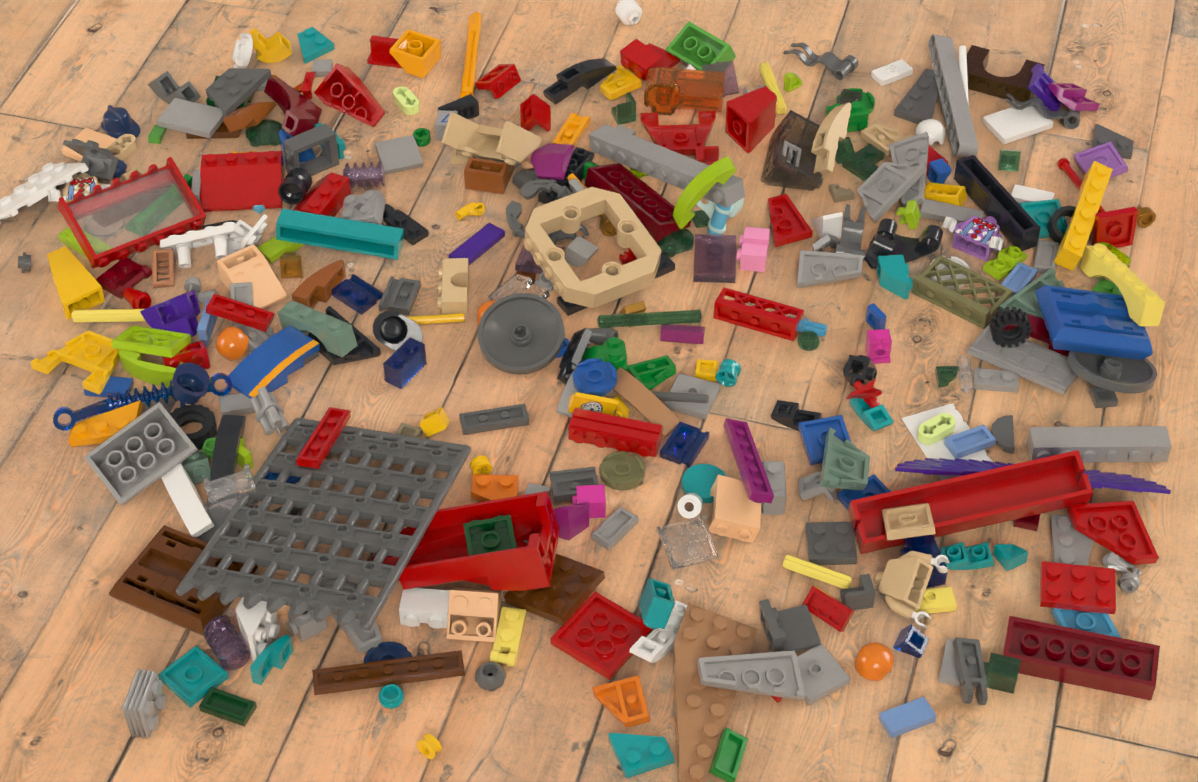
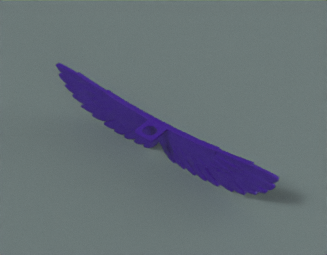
[895,458,1171,494]

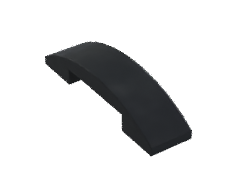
[209,415,246,502]

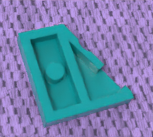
[297,27,335,64]
[608,733,674,779]

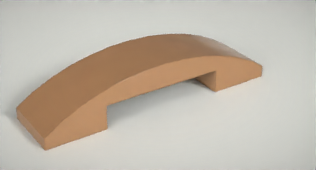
[613,367,681,438]

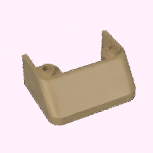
[441,112,542,166]

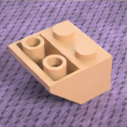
[447,587,502,642]

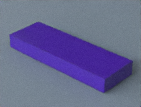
[449,222,505,265]

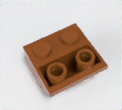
[464,157,514,194]

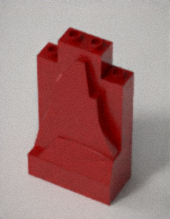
[371,491,560,591]

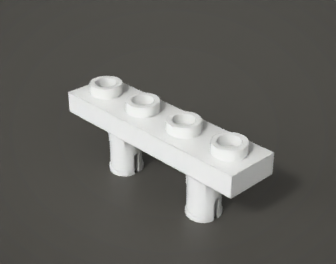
[160,222,244,268]

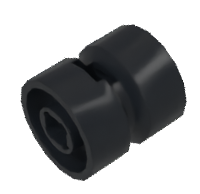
[278,168,312,205]

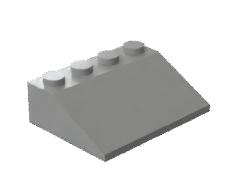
[84,402,198,506]

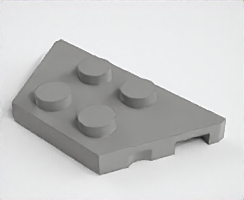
[857,162,927,223]

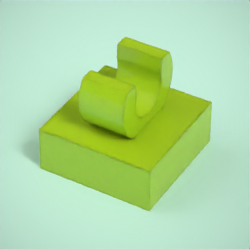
[896,200,921,229]

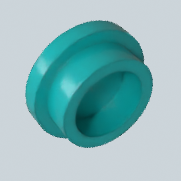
[379,684,404,709]

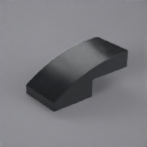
[771,400,822,431]

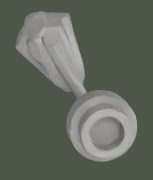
[184,277,220,303]
[1102,552,1142,593]

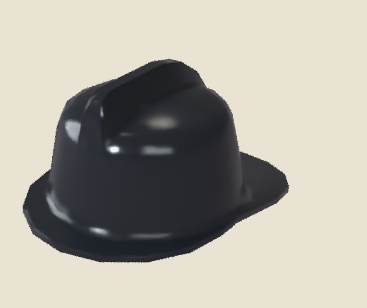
[372,311,423,353]

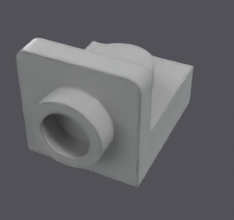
[799,471,836,501]

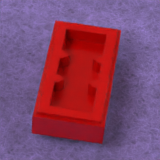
[802,585,854,632]

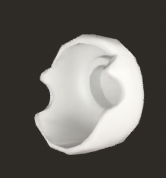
[915,119,946,145]

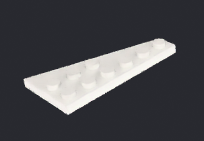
[0,162,89,225]

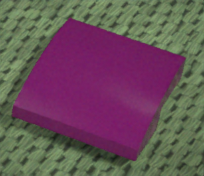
[1048,83,1099,111]

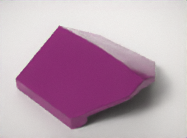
[531,143,574,180]
[554,502,589,540]

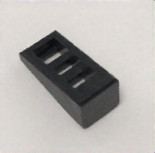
[438,94,479,119]

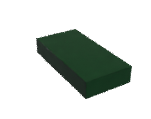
[199,687,257,727]

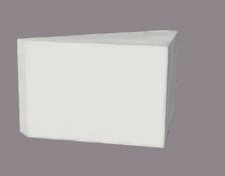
[811,212,843,239]

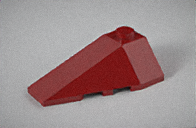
[314,63,386,127]

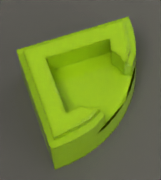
[784,73,802,92]

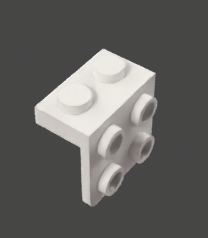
[227,214,268,255]

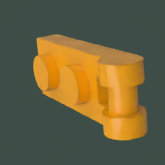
[552,112,591,147]

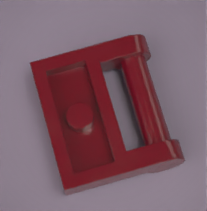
[95,258,152,299]

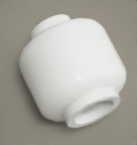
[615,0,642,25]

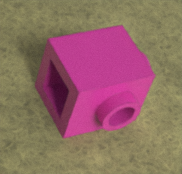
[572,485,606,518]

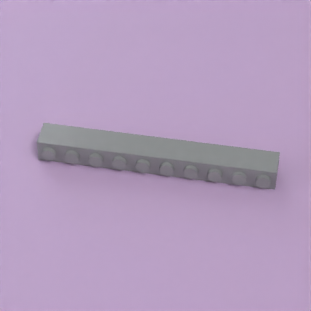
[588,124,745,208]

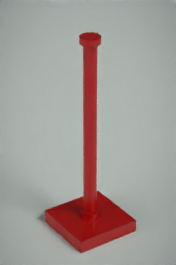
[1057,158,1138,249]

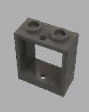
[283,123,339,176]

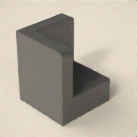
[840,574,875,610]

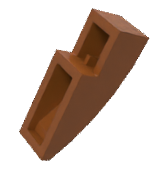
[222,102,276,132]
[291,260,346,309]

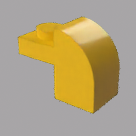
[249,28,292,63]

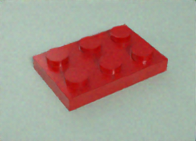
[1040,561,1116,614]

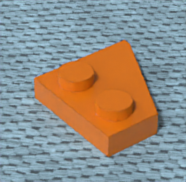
[471,474,519,502]
[592,675,651,728]

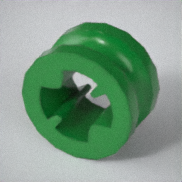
[413,128,431,147]

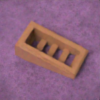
[152,248,175,288]

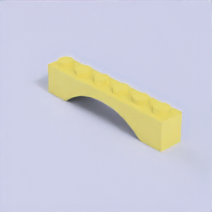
[1080,244,1165,326]

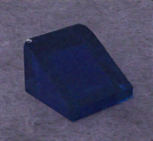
[893,625,930,658]

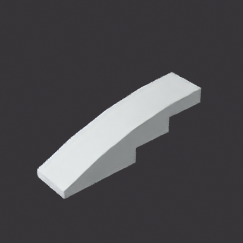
[161,463,215,538]

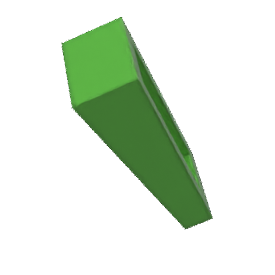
[148,125,167,144]

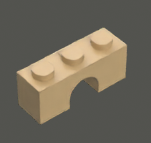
[437,258,469,317]

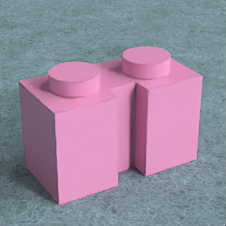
[737,227,770,272]

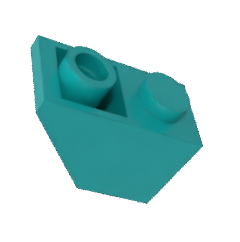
[876,255,913,299]

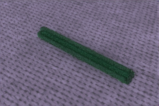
[597,310,702,328]

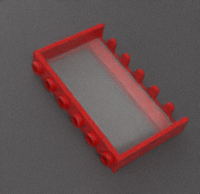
[57,157,206,269]

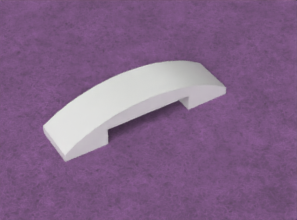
[630,600,687,663]

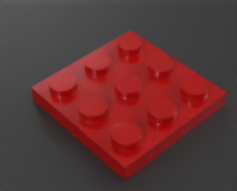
[550,591,654,680]

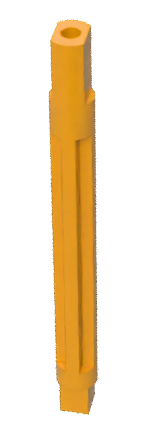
[460,12,482,98]

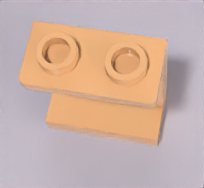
[708,475,761,543]

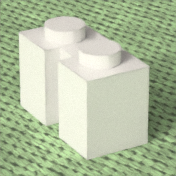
[399,588,450,629]

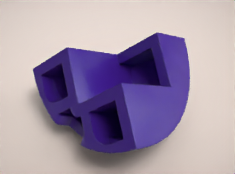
[140,290,200,337]

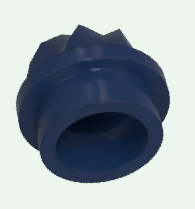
[113,159,127,179]

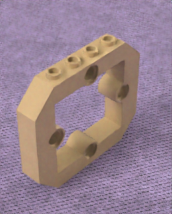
[523,187,661,308]

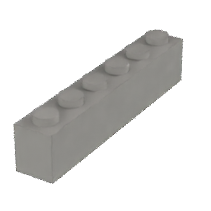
[1027,426,1172,463]

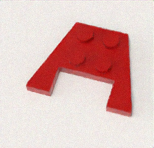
[640,111,716,156]

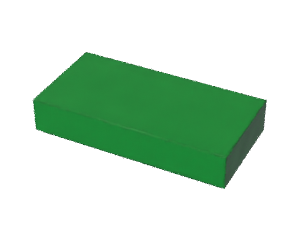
[709,727,748,782]

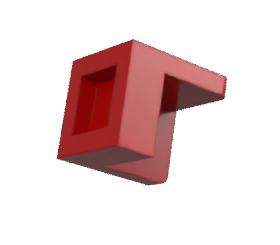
[695,146,719,166]

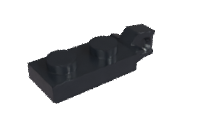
[383,204,429,245]
[557,328,592,385]

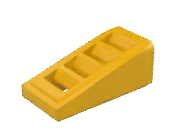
[924,182,967,207]

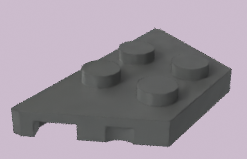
[206,68,272,116]

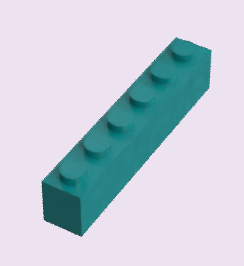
[276,209,404,260]

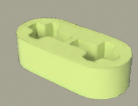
[393,86,420,115]
[917,413,956,445]

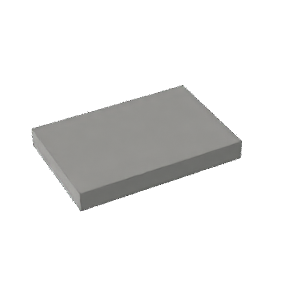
[157,98,225,138]

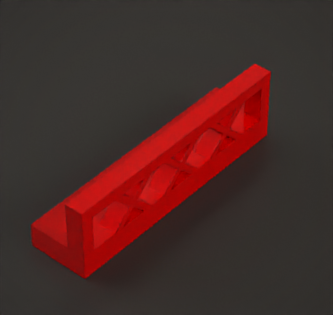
[713,287,804,341]

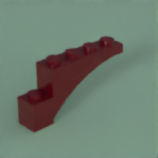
[264,75,322,137]

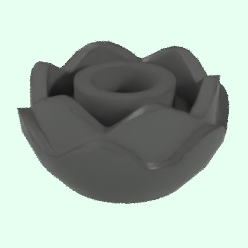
[475,662,506,691]

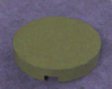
[599,451,645,491]

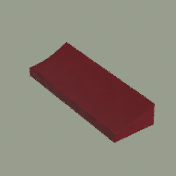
[584,163,692,243]
[1000,616,1160,701]

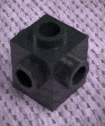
[843,355,877,387]

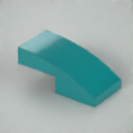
[849,398,894,431]
[250,635,293,685]

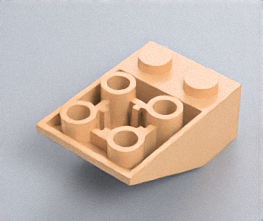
[217,244,287,309]

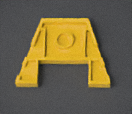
[30,330,120,395]

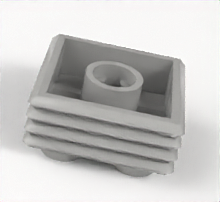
[340,190,386,225]
[122,668,167,739]

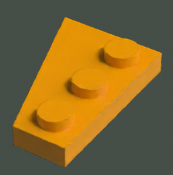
[68,401,143,447]

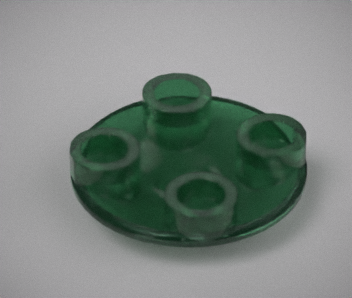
[246,119,285,147]
[657,228,694,257]

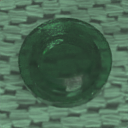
[798,331,820,351]

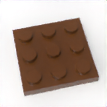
[504,554,605,626]

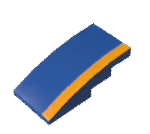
[225,325,320,399]

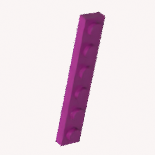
[723,418,774,504]

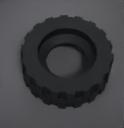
[170,404,217,450]

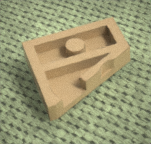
[860,123,915,157]

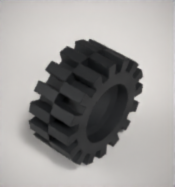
[989,307,1032,348]

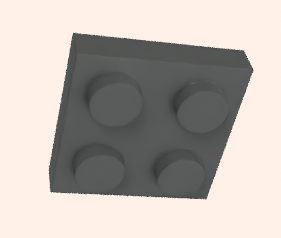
[805,522,857,565]

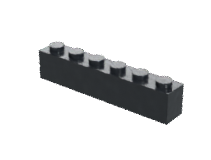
[954,155,1041,251]

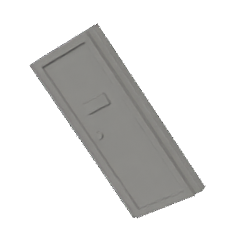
[967,325,1078,395]

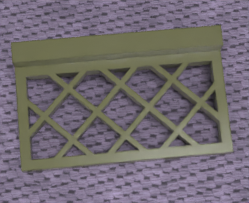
[911,255,1012,329]

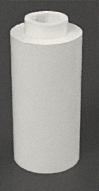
[677,493,703,518]

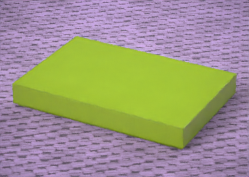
[112,325,191,358]

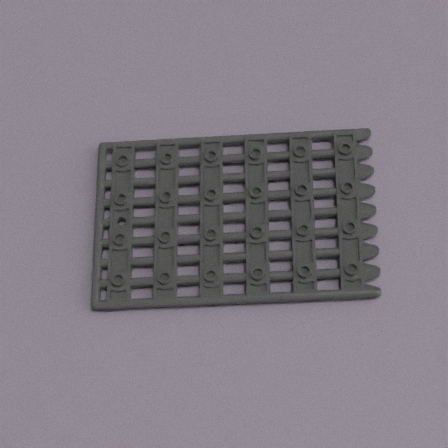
[176,418,471,631]

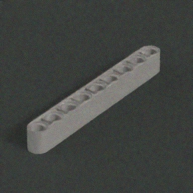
[928,34,978,158]

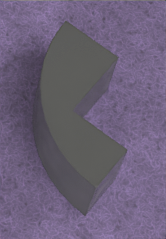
[148,71,201,105]

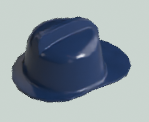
[101,105,140,139]
[172,363,210,407]

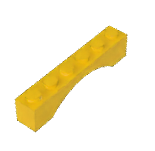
[1053,161,1113,271]

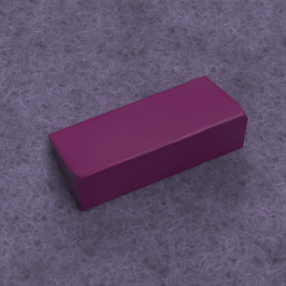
[660,324,705,344]

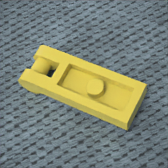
[490,607,527,667]

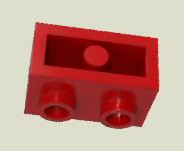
[620,39,664,83]

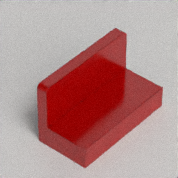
[367,35,402,68]
[520,93,551,132]

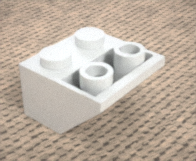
[236,597,280,662]

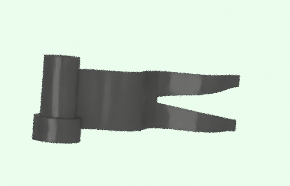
[783,43,859,80]
[1005,93,1080,129]
[835,204,866,262]

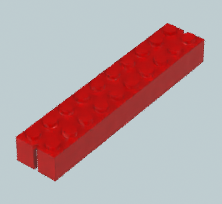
[848,450,1093,554]

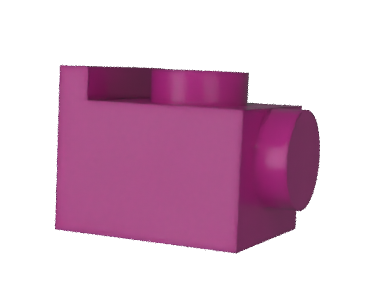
[865,329,892,364]

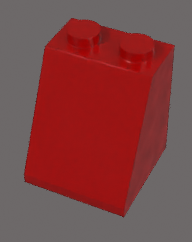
[725,86,777,153]

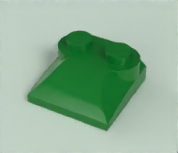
[582,337,628,372]

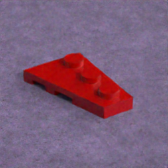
[768,194,813,248]

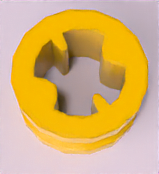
[470,455,493,475]
[416,733,442,759]

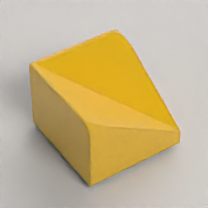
[419,407,450,437]

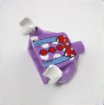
[942,216,1004,262]

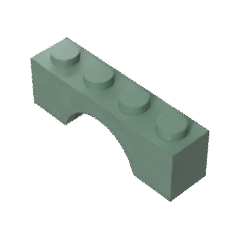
[277,300,358,358]

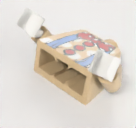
[48,173,111,203]
[875,551,950,628]

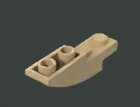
[811,102,852,176]

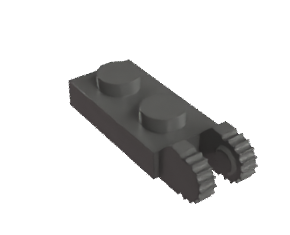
[952,637,988,705]

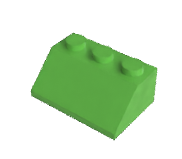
[666,21,736,76]

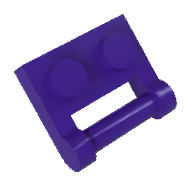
[1028,63,1061,111]

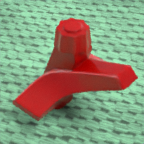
[294,72,316,100]
[846,379,882,408]

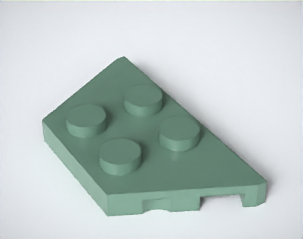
[999,268,1065,319]
[819,427,870,491]

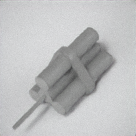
[250,387,289,447]

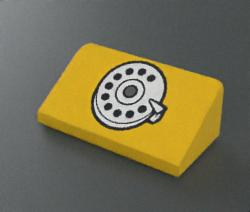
[568,392,618,415]

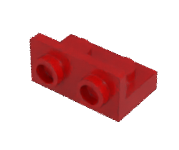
[475,64,521,99]
[161,340,211,370]

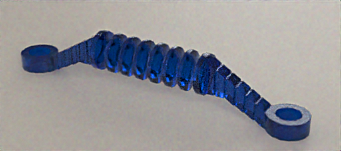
[53,373,232,431]

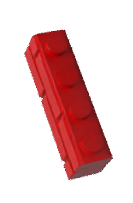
[568,408,663,457]

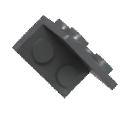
[63,139,119,181]
[759,599,821,652]

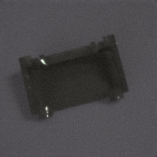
[760,110,824,191]

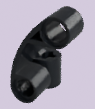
[864,218,943,269]

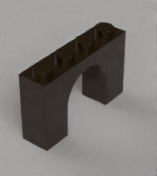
[967,45,1045,102]

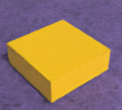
[695,359,719,382]

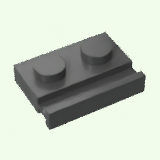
[379,276,421,316]
[550,467,599,502]

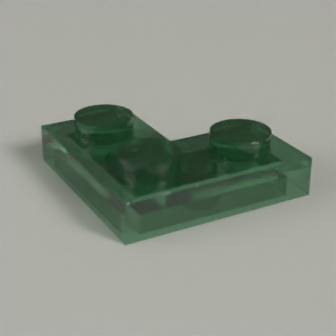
[842,144,884,182]

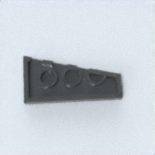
[894,68,939,124]

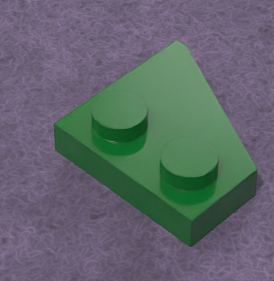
[628,355,676,390]

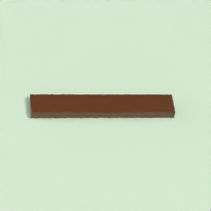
[312,650,465,695]

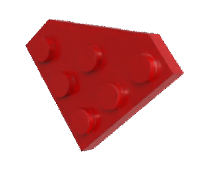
[1067,501,1159,565]

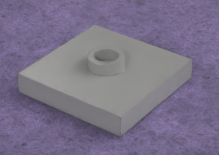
[664,373,721,420]
[797,644,851,705]

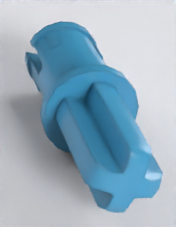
[787,316,827,337]

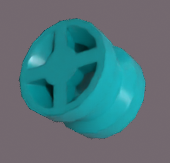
[716,359,742,387]

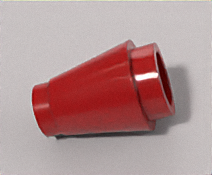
[123,287,152,309]

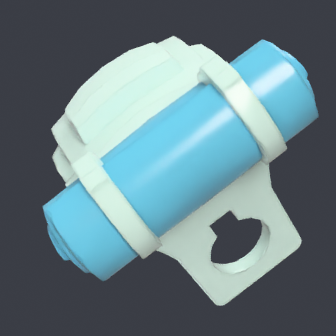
[696,198,744,238]

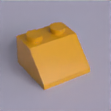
[390,29,441,78]

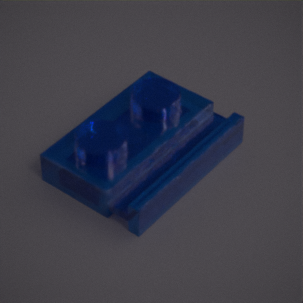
[331,274,383,315]
[660,422,709,468]

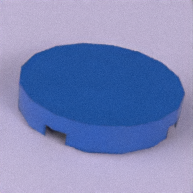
[573,358,617,397]

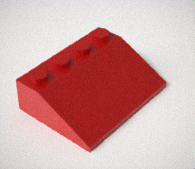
[200,151,285,212]

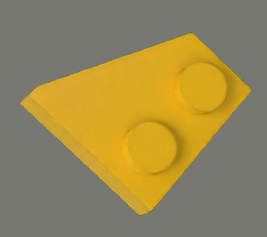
[600,64,642,100]

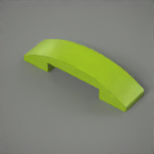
[673,156,737,229]
[119,349,182,387]

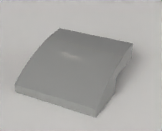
[375,135,423,175]

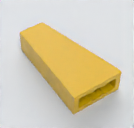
[47,246,105,320]

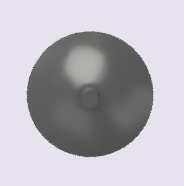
[478,293,565,375]
[1067,351,1157,394]

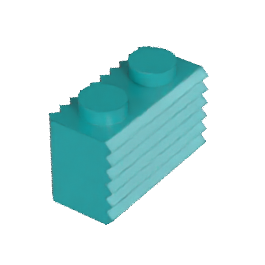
[639,578,675,629]

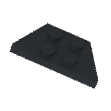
[308,306,381,365]

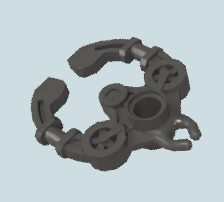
[506,179,589,246]

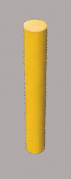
[407,313,465,325]

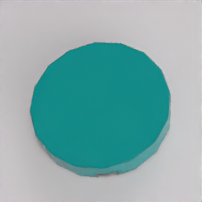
[682,464,727,503]

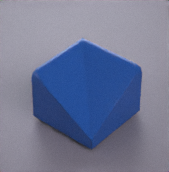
[927,158,952,184]

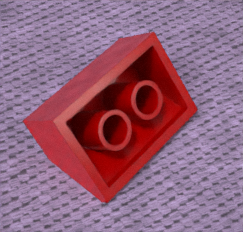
[293,172,351,217]

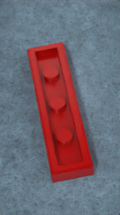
[296,407,351,469]

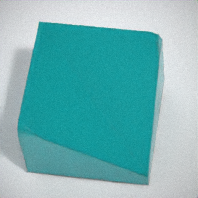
[993,544,1028,571]

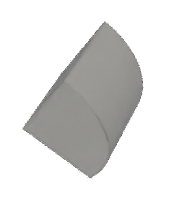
[565,235,599,266]

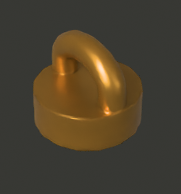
[1136,205,1156,228]
[599,215,617,236]

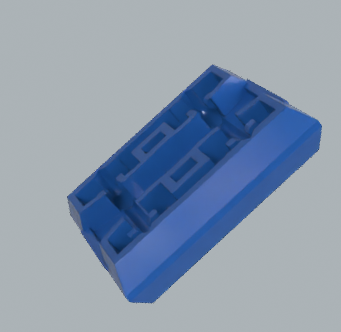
[1035,285,1153,360]

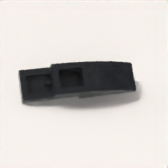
[543,59,617,105]
[538,147,594,204]

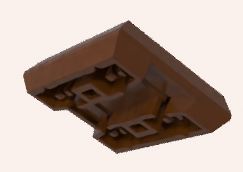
[109,525,258,637]

